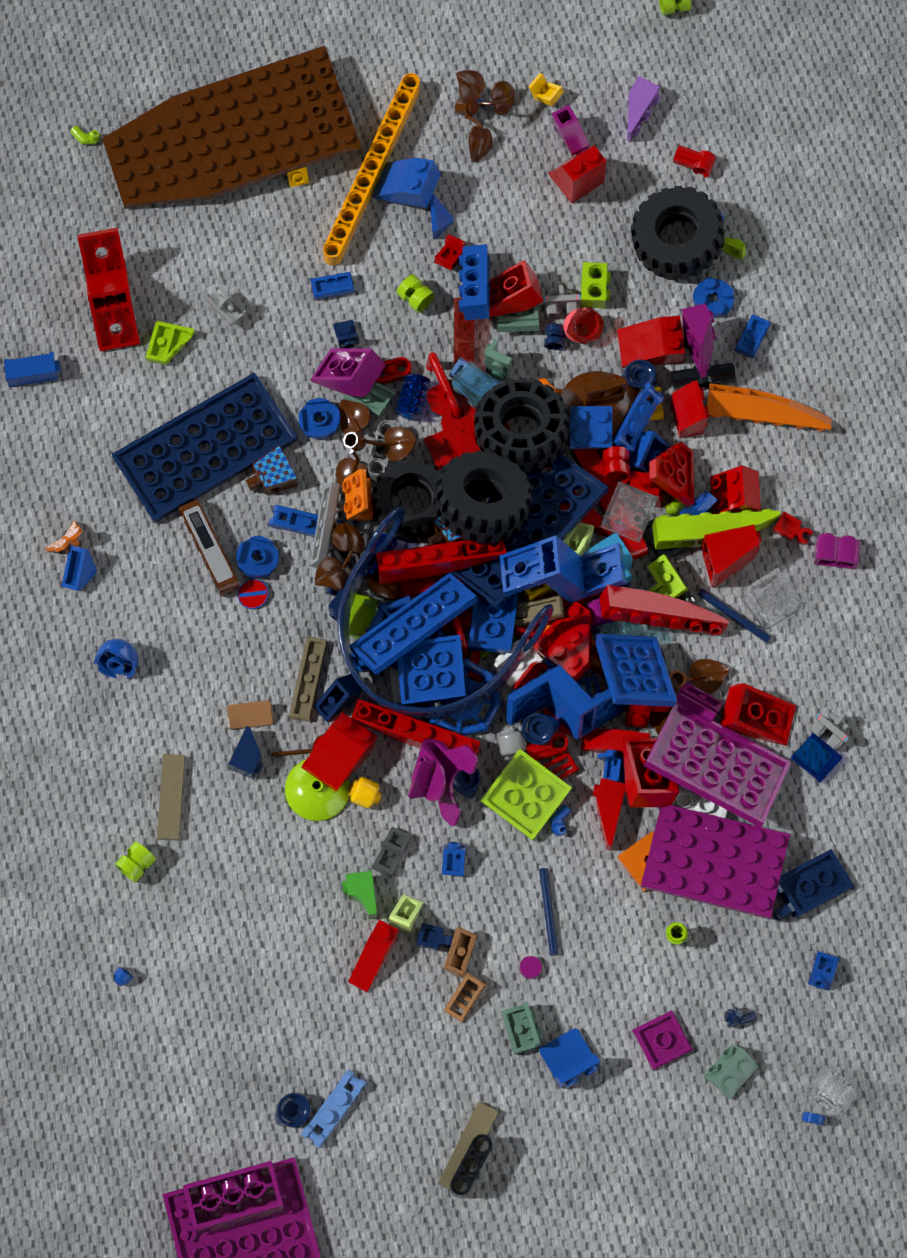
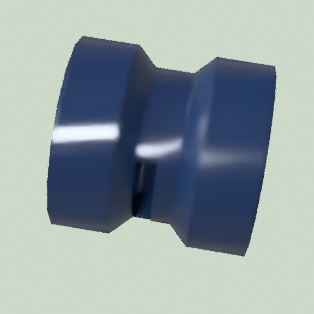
[544,323,566,351]

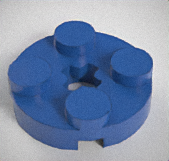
[693,277,734,318]
[298,398,340,440]
[236,536,279,578]

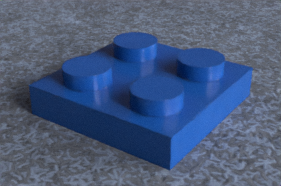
[570,406,613,449]

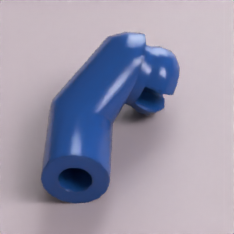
[550,804,572,836]

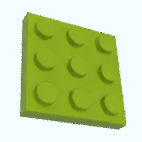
[480,749,572,841]

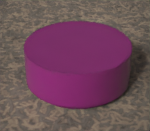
[519,956,542,979]

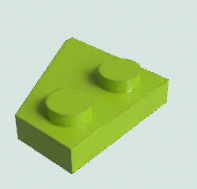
[145,321,195,365]

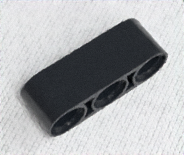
[450,1134,492,1198]

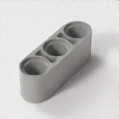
[368,420,396,482]

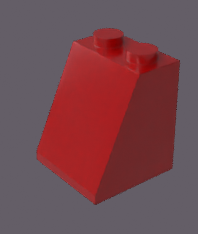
[548,145,607,203]
[701,524,762,588]

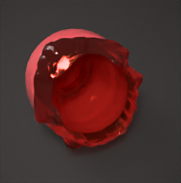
[564,306,604,345]

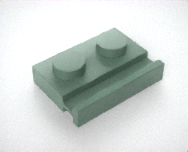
[497,305,539,333]
[344,382,395,419]

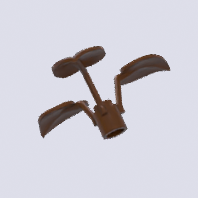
[455,70,515,163]
[335,399,416,488]
[315,523,401,600]
[649,648,729,735]

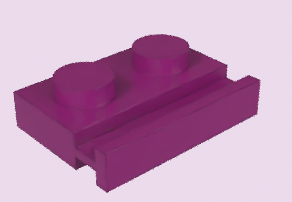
[676,682,724,721]

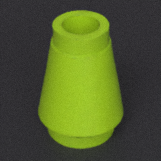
[666,922,688,945]

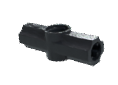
[671,363,736,390]

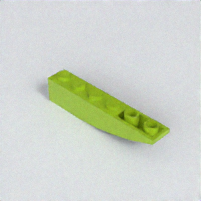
[652,509,781,549]

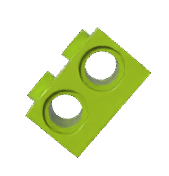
[580,262,611,309]

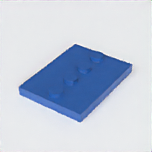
[594,634,677,707]

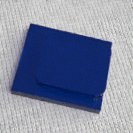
[790,733,843,783]

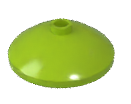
[285,759,350,821]

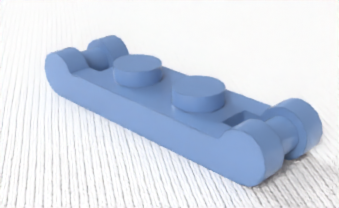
[301,1069,367,1148]

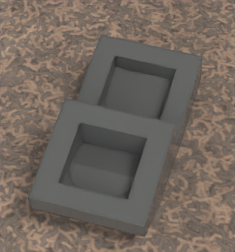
[372,827,412,878]

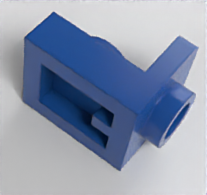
[442,842,466,876]
[808,951,839,991]

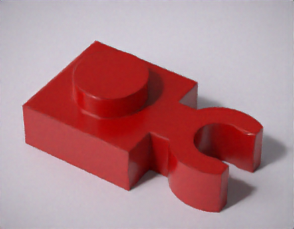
[772,511,813,545]

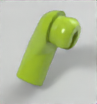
[70,126,100,145]
[665,497,686,515]

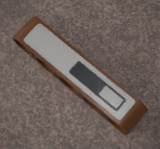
[178,499,240,596]

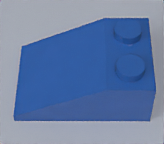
[372,157,441,208]

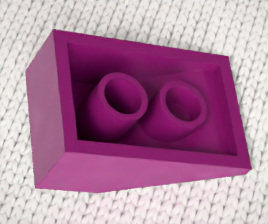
[681,304,716,378]
[310,348,386,397]

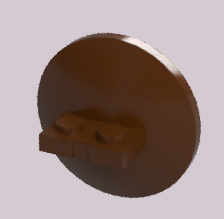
[561,371,639,440]

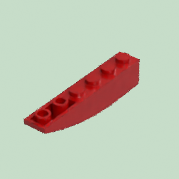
[375,540,506,584]
[599,585,729,635]
[351,699,481,757]

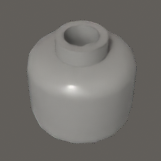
[497,727,527,760]

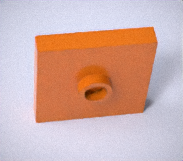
[617,831,654,892]

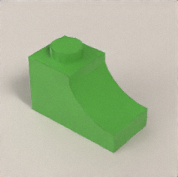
[342,871,377,919]

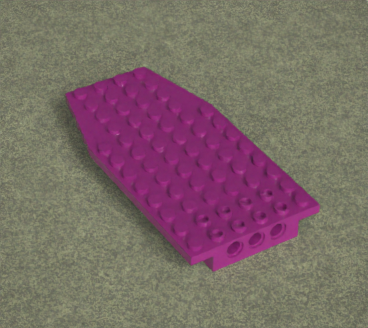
[162,1157,321,1258]

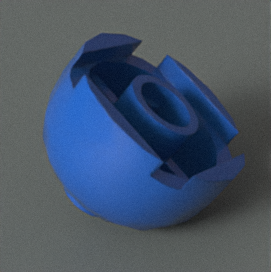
[94,639,139,679]

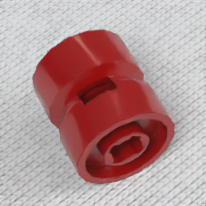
[603,446,631,486]

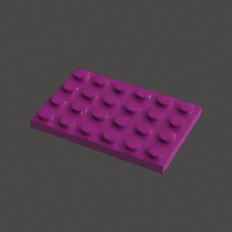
[644,702,791,828]
[641,806,790,919]

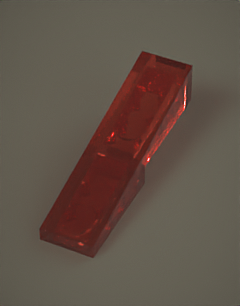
[454,298,475,365]

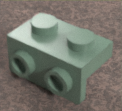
[483,339,512,381]
[501,1001,543,1055]
[704,1044,759,1099]

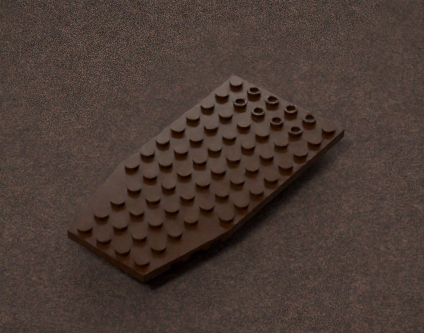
[102,45,361,209]

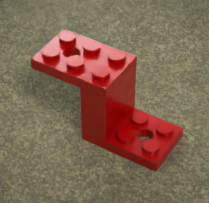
[77,227,140,352]

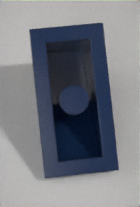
[313,674,363,722]
[228,726,264,779]

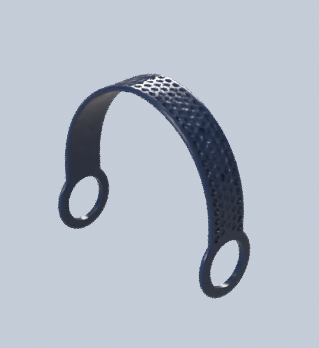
[337,507,554,718]

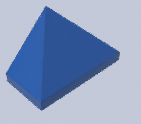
[430,194,454,239]
[61,545,97,591]

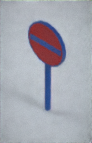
[237,555,269,609]

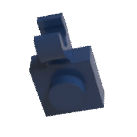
[417,923,453,951]

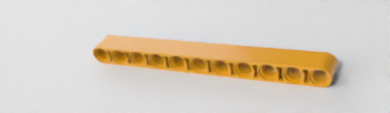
[323,73,420,266]

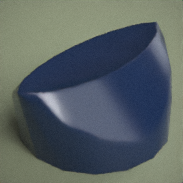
[622,359,658,389]
[522,713,560,745]
[453,768,480,799]
[275,1092,310,1127]

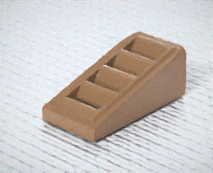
[443,972,487,1022]

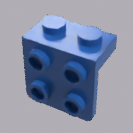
[539,1028,600,1088]

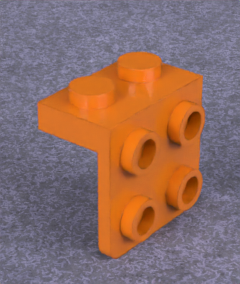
[342,469,373,521]

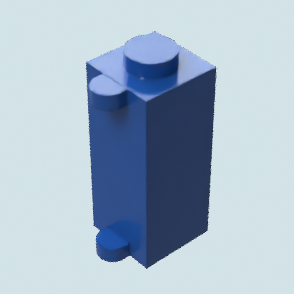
[4,351,61,387]

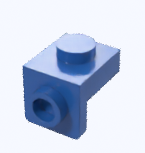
[597,750,625,783]

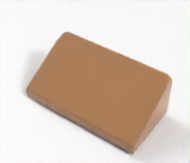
[227,700,273,730]
[443,927,477,977]

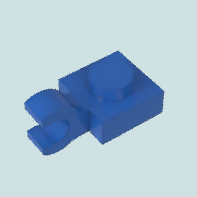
[679,491,717,516]

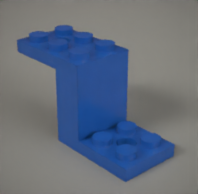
[500,535,627,603]
[506,664,628,740]

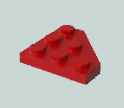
[649,442,695,506]
[533,601,592,681]

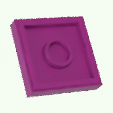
[632,1010,693,1070]

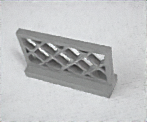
[310,482,373,571]

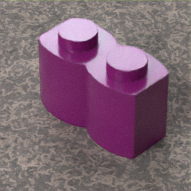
[814,533,860,569]

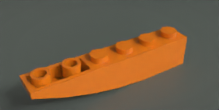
[706,383,831,431]

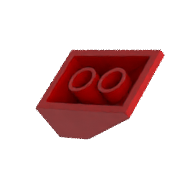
[490,260,544,317]
[617,315,685,368]
[720,683,796,746]
[301,712,378,792]
[623,738,679,808]

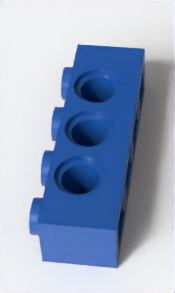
[459,244,490,320]

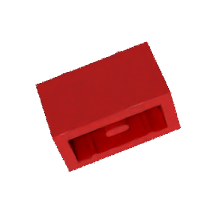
[670,380,709,439]
[710,465,761,514]

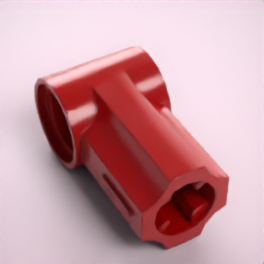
[673,145,716,177]
[526,732,569,761]

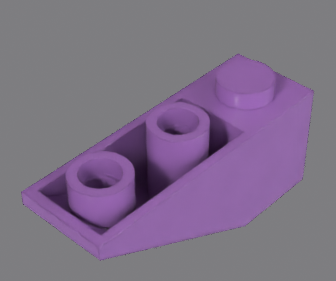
[627,76,661,142]

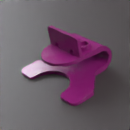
[408,739,478,826]

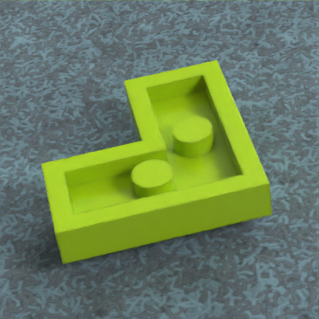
[647,554,688,598]

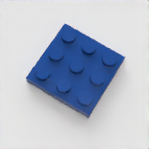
[397,635,467,706]

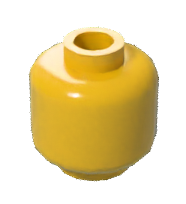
[348,777,382,809]

